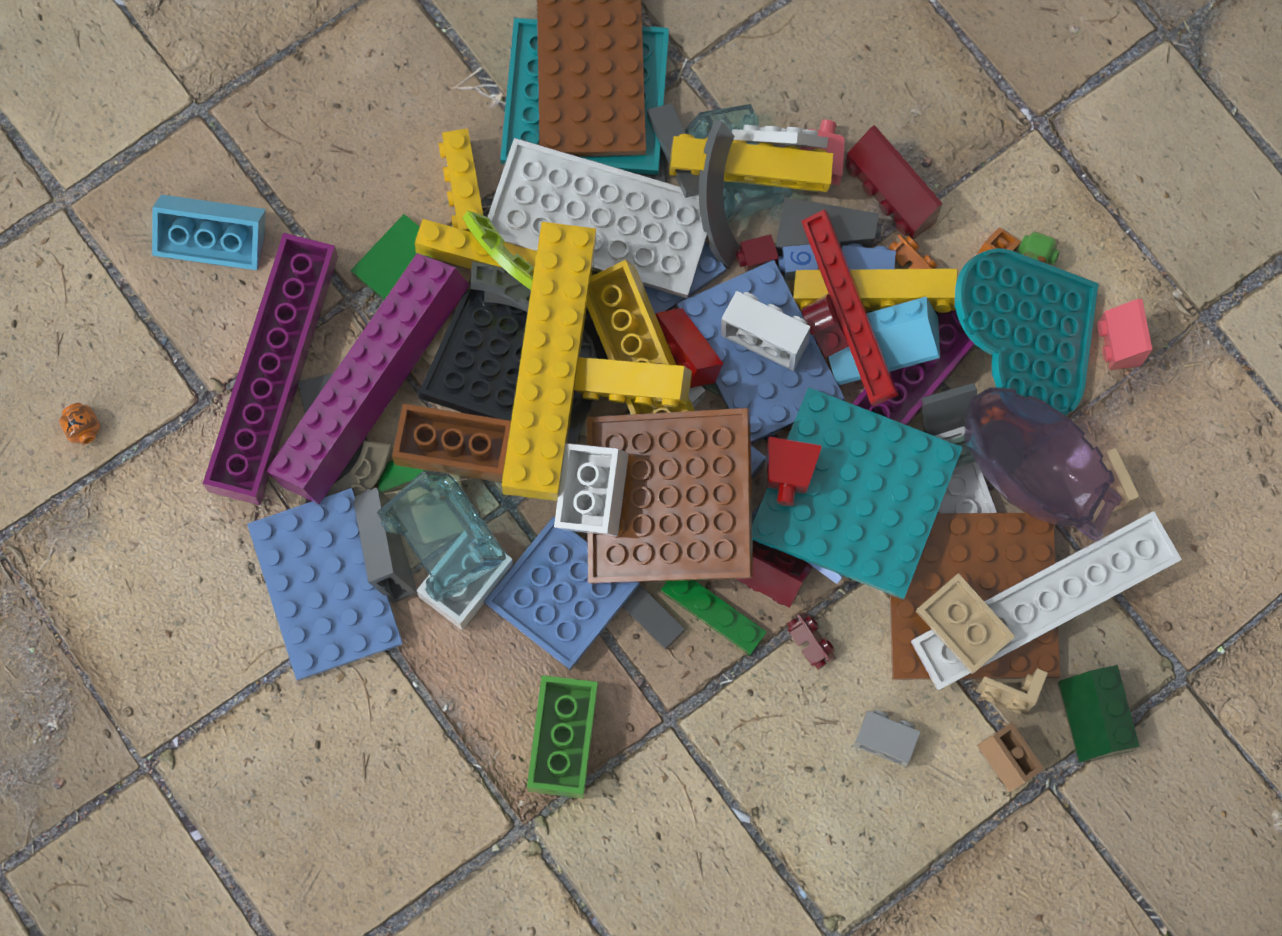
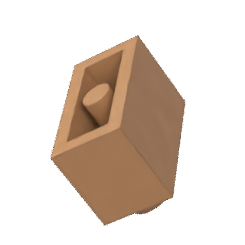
[977,722,1044,792]

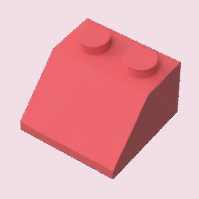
[1097,298,1152,370]

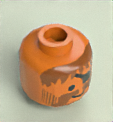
[59,403,100,445]

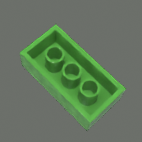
[527,675,598,799]

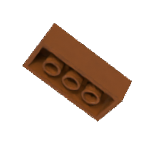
[392,403,511,483]

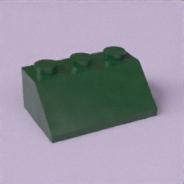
[1058,665,1140,763]

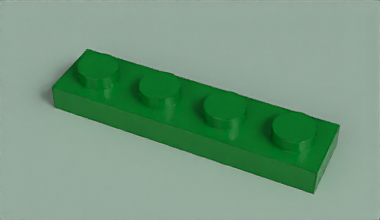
[661,580,767,656]

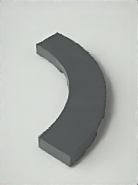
[699,121,740,269]
[470,262,531,313]

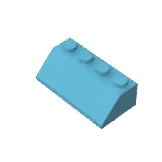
[152,194,266,270]
[828,296,940,386]

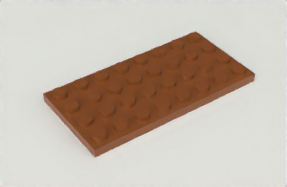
[537,0,646,157]

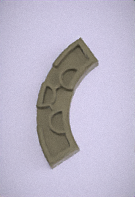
[300,441,392,505]

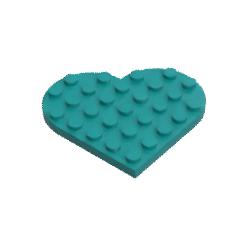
[954,248,1099,424]

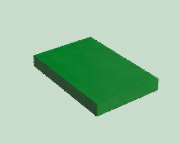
[350,214,435,300]

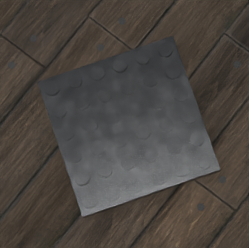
[418,277,609,445]

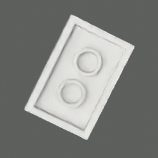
[732,125,828,148]

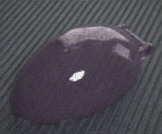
[964,387,1122,541]

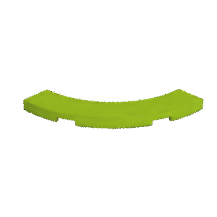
[462,211,534,290]

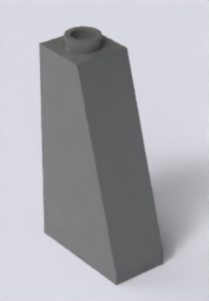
[776,197,882,256]
[354,488,417,603]

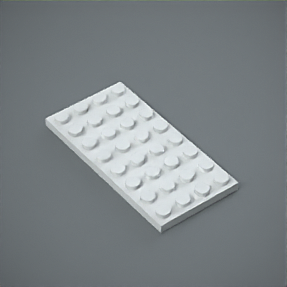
[488,138,707,298]

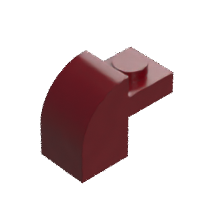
[802,293,849,358]

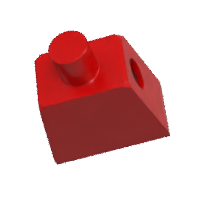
[767,437,822,506]

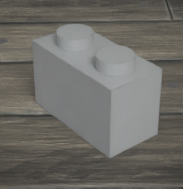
[853,710,920,767]

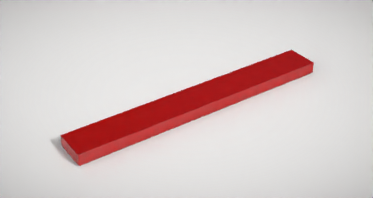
[801,209,898,406]

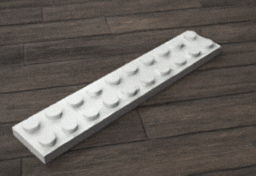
[911,511,1182,690]

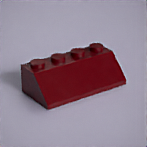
[845,125,943,239]
[736,540,813,608]

